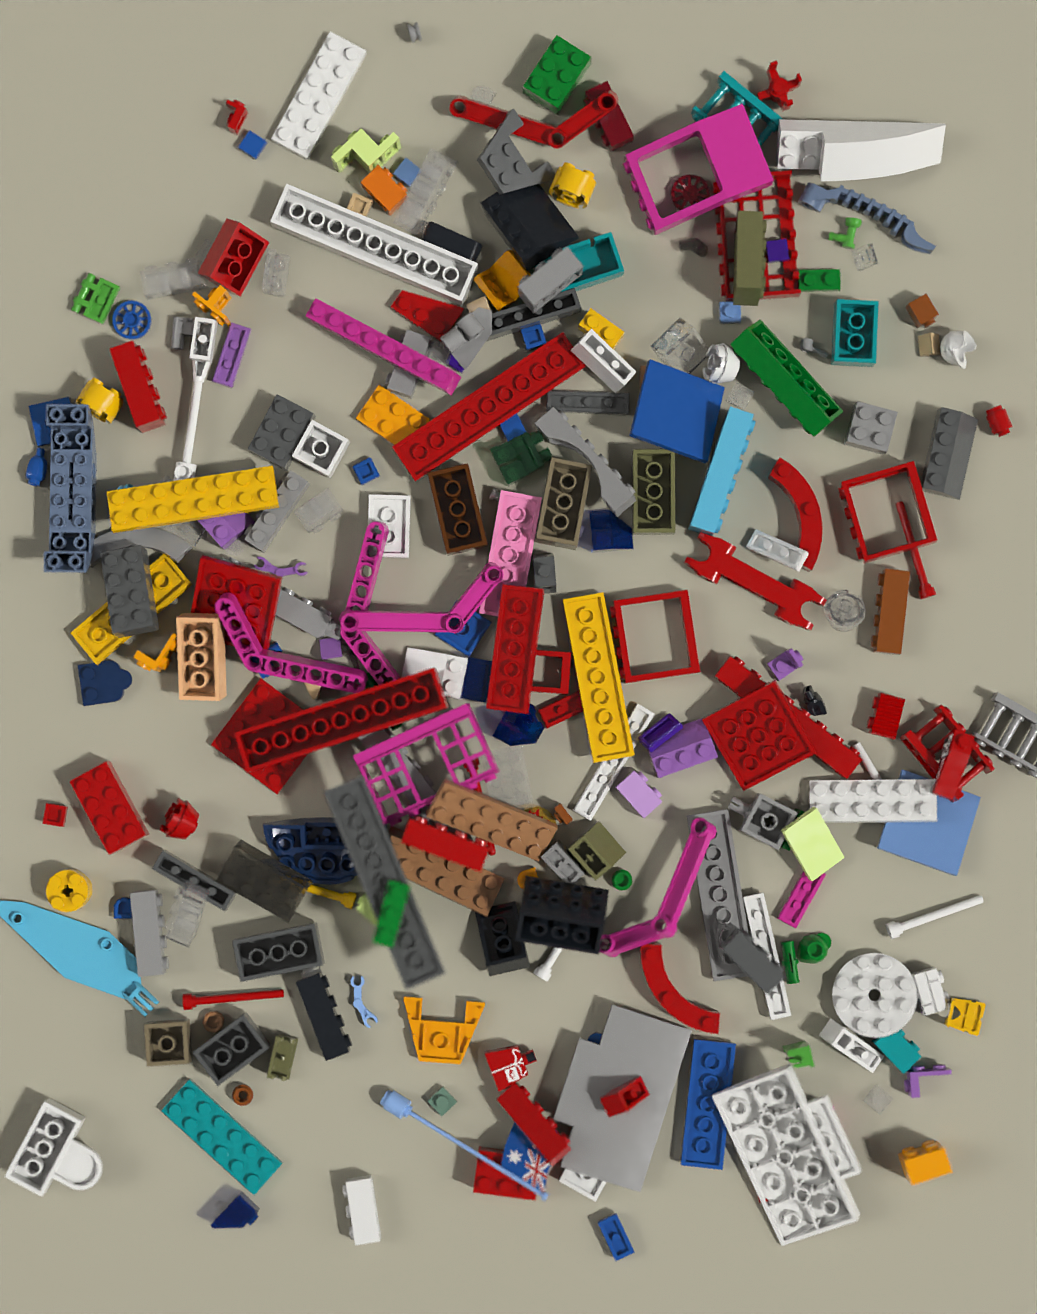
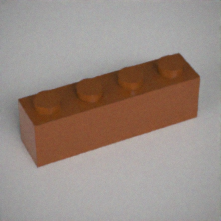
[871,569,910,655]

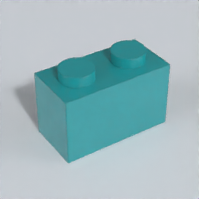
[872,1029,922,1074]

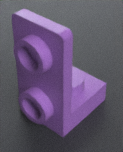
[767,648,804,681]

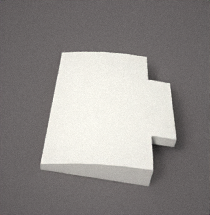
[712,1063,862,1246]

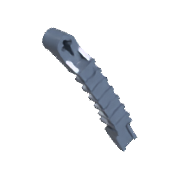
[798,182,936,254]

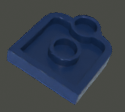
[78,660,132,706]

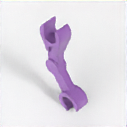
[254,557,308,577]

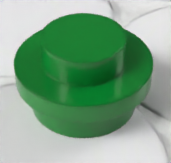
[612,870,632,891]

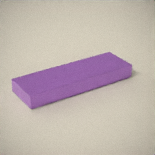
[212,322,251,388]

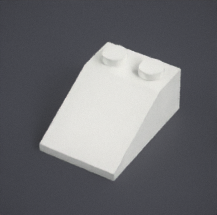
[401,647,469,700]

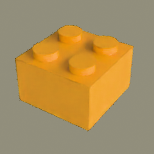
[898,1140,952,1185]

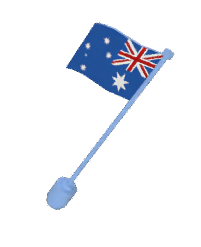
[380,1090,559,1201]

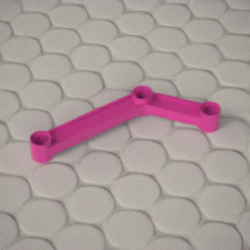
[339,562,503,633]
[599,817,717,958]

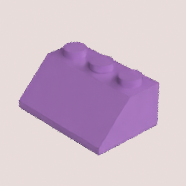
[198,513,255,550]
[648,718,718,778]

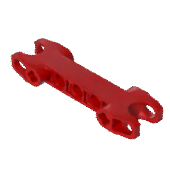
[684,532,827,631]

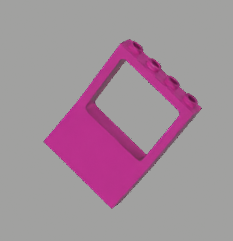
[623,104,774,235]

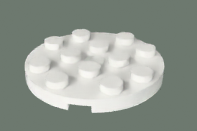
[832,953,917,1038]

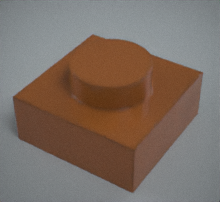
[553,803,573,825]

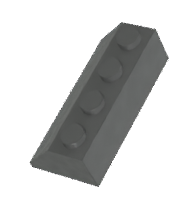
[921,407,978,500]

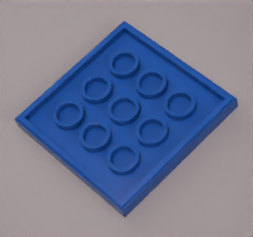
[629,359,725,463]

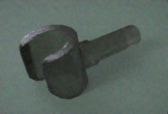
[341,643,360,669]

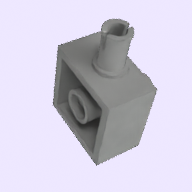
[728,793,798,850]

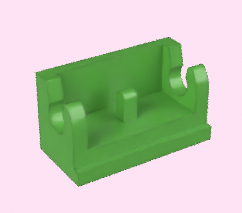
[783,1041,815,1068]

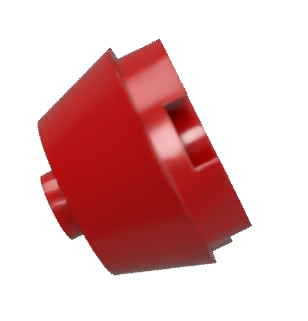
[160,798,199,840]

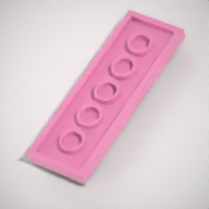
[479,490,542,616]

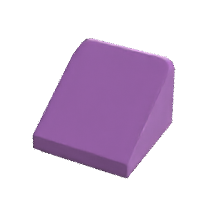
[319,638,343,660]

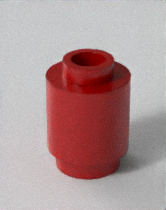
[986,405,1013,437]

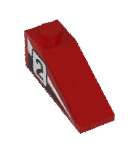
[932,729,975,800]

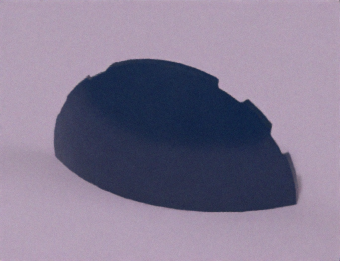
[263,817,388,885]

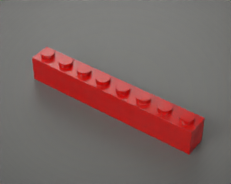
[713,656,862,779]

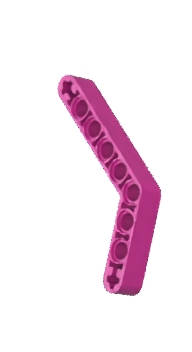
[340,521,400,685]
[215,593,368,693]

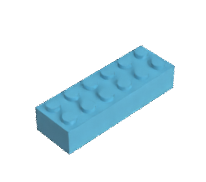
[688,406,756,536]

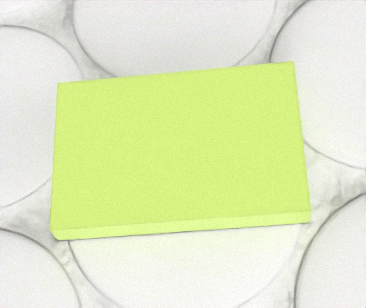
[781,806,845,881]

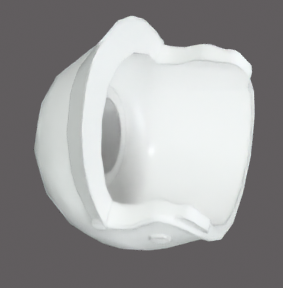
[940,330,976,369]

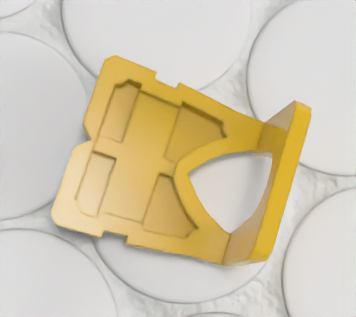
[944,998,986,1036]

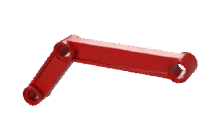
[449,90,618,149]

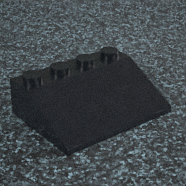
[480,184,579,272]

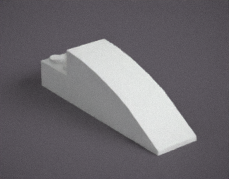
[776,119,946,181]

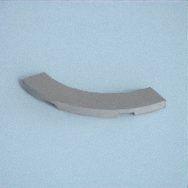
[90,527,192,568]

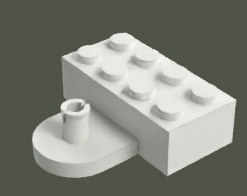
[5,1098,103,1197]

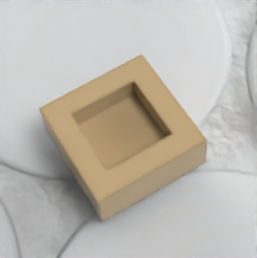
[347,193,373,217]

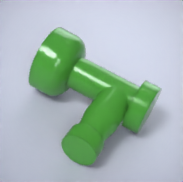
[829,217,862,249]

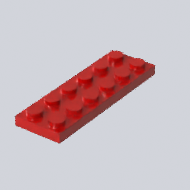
[486,584,545,714]

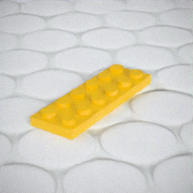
[71,554,193,665]

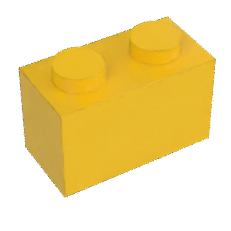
[578,308,624,350]

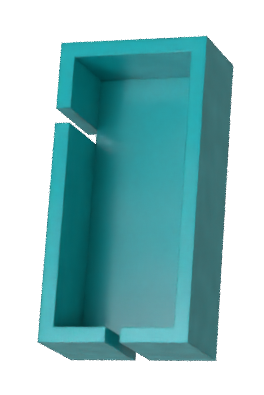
[534,232,624,292]

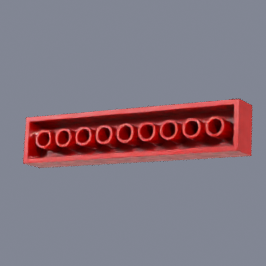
[234,667,449,773]

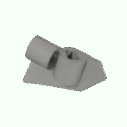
[440,307,492,369]

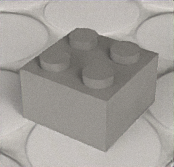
[844,401,898,455]

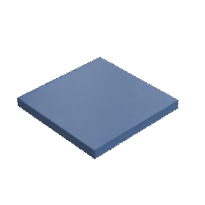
[877,770,981,876]

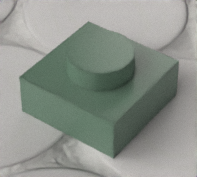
[428,1086,457,1116]

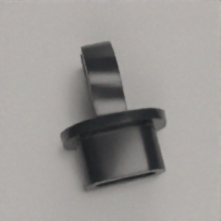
[804,685,827,716]

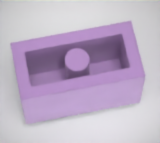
[616,771,662,818]

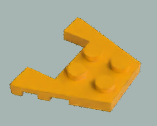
[403,996,485,1064]

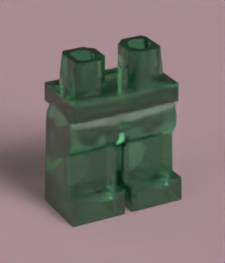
[490,430,553,487]

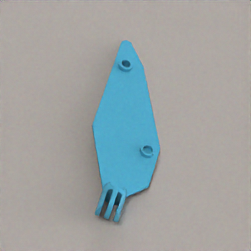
[0,901,159,1017]

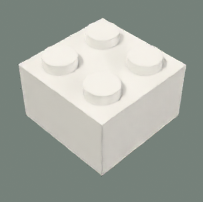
[292,420,350,478]

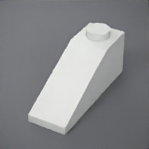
[819,1018,884,1073]

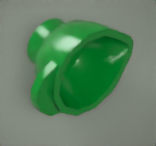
[797,933,831,964]

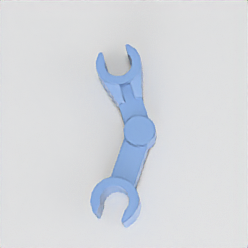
[350,976,378,1028]

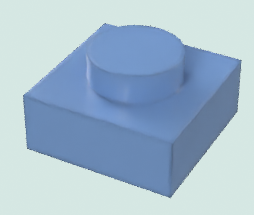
[719,301,741,324]

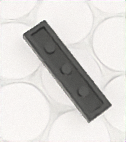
[546,391,630,415]

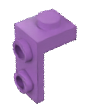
[904,1064,952,1098]

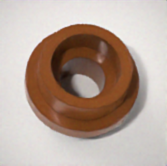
[232,1084,253,1106]

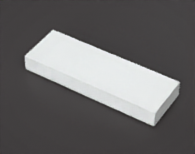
[746,529,809,572]

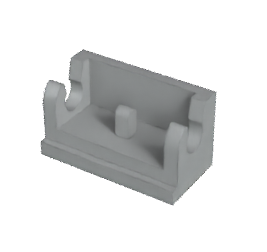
[541,839,587,884]

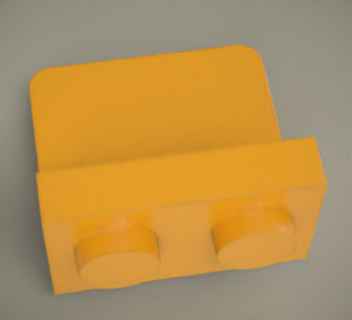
[473,250,531,311]
[133,633,177,673]

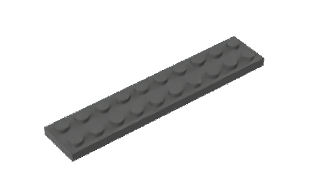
[324,775,446,990]

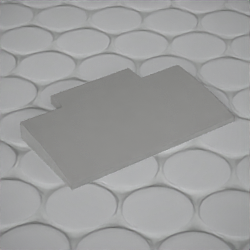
[553,1004,692,1192]

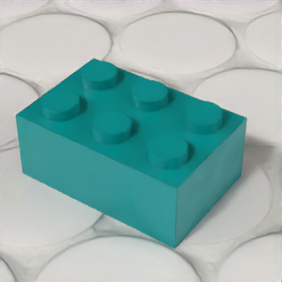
[831,299,879,367]

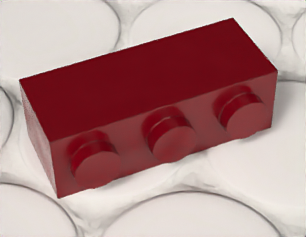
[583,81,634,152]

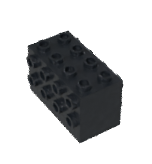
[515,876,609,955]

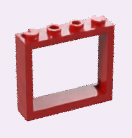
[838,461,938,563]
[610,590,700,684]

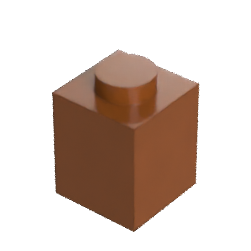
[905,293,939,328]

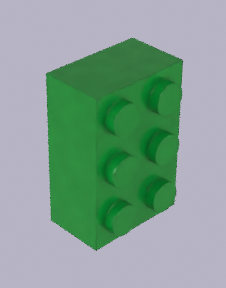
[523,35,591,115]

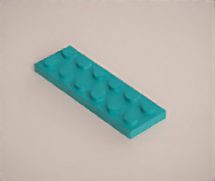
[161,1079,283,1195]

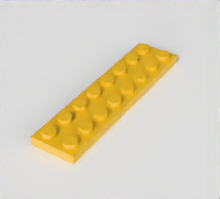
[107,466,279,533]
[562,592,635,763]

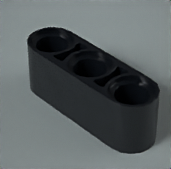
[421,221,483,262]

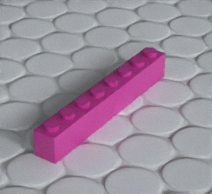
[306,298,461,396]

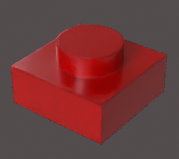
[42,803,68,827]

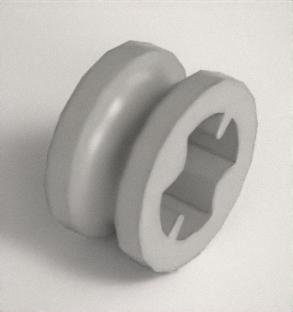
[407,22,422,43]

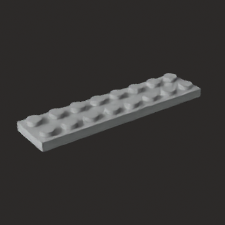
[687,809,748,981]

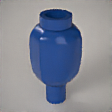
[25,448,47,486]

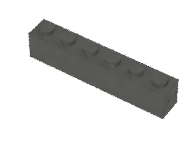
[487,288,581,341]

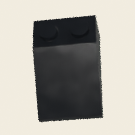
[475,901,530,976]

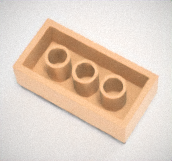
[176,613,227,701]

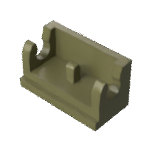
[267,1034,298,1081]

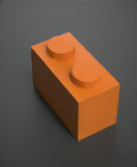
[360,165,408,216]

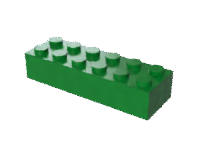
[730,319,843,437]

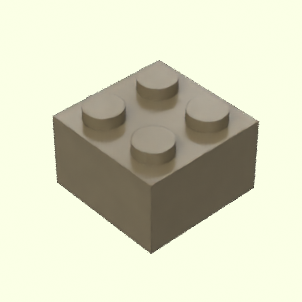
[144,1019,192,1067]

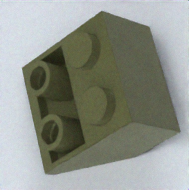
[568,821,626,881]

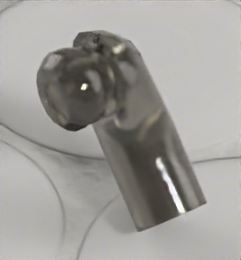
[678,238,708,257]

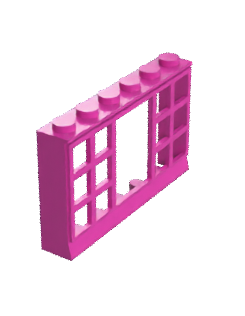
[353,703,500,826]

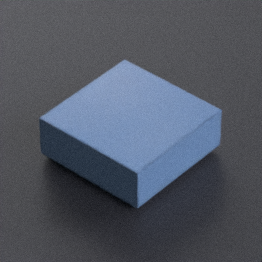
[393,158,422,188]

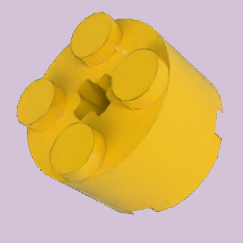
[549,162,596,209]
[75,377,124,424]
[46,869,92,912]

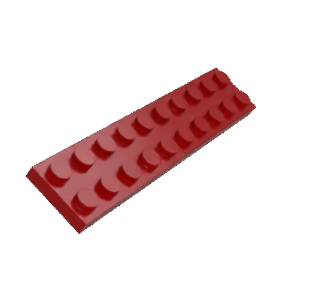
[392,332,586,482]

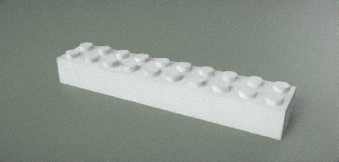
[270,184,478,306]

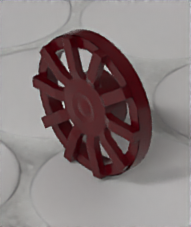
[671,174,710,210]

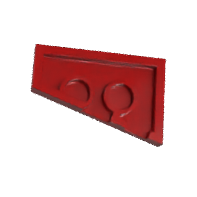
[391,290,465,343]

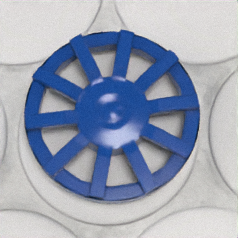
[112,301,152,340]

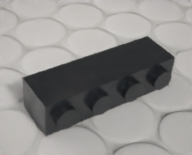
[296,972,352,1061]

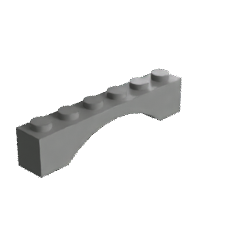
[535,407,636,517]

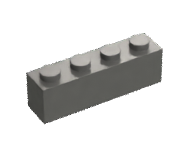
[152,850,238,911]

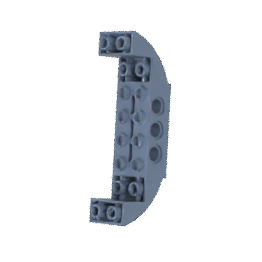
[44,404,97,573]

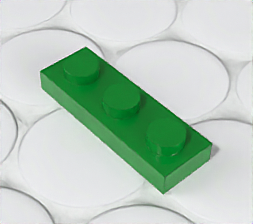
[372,880,411,948]

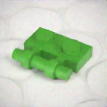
[71,273,120,325]

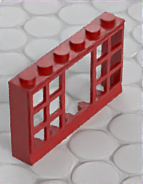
[713,170,801,302]

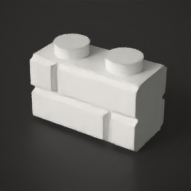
[911,967,950,1016]

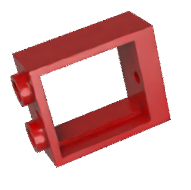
[531,650,571,694]

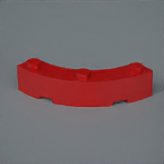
[767,457,823,572]
[640,942,720,1034]

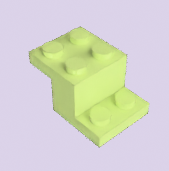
[331,128,401,173]

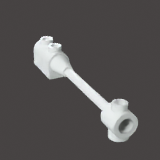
[173,317,218,481]

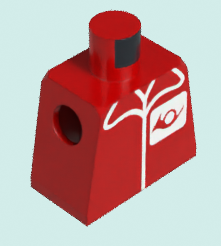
[485,1045,537,1091]

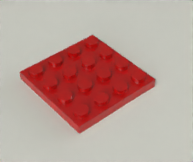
[191,555,283,650]
[211,678,308,794]
[702,680,817,791]

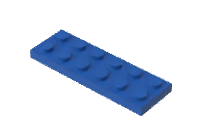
[680,1039,736,1170]

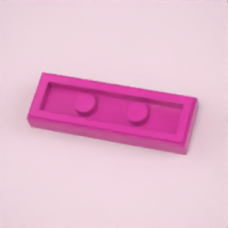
[777,871,826,929]

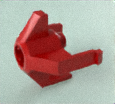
[757,60,802,111]

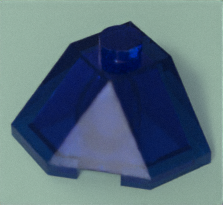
[589,510,634,553]
[492,704,544,746]

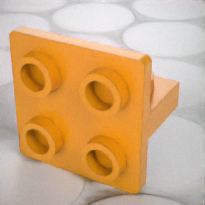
[192,285,231,327]

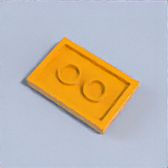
[356,385,430,445]

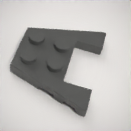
[477,109,555,195]

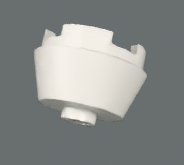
[703,343,740,384]

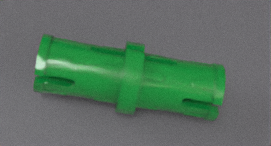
[781,940,800,984]

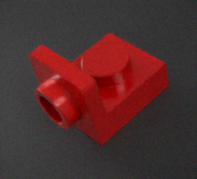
[226,99,248,135]

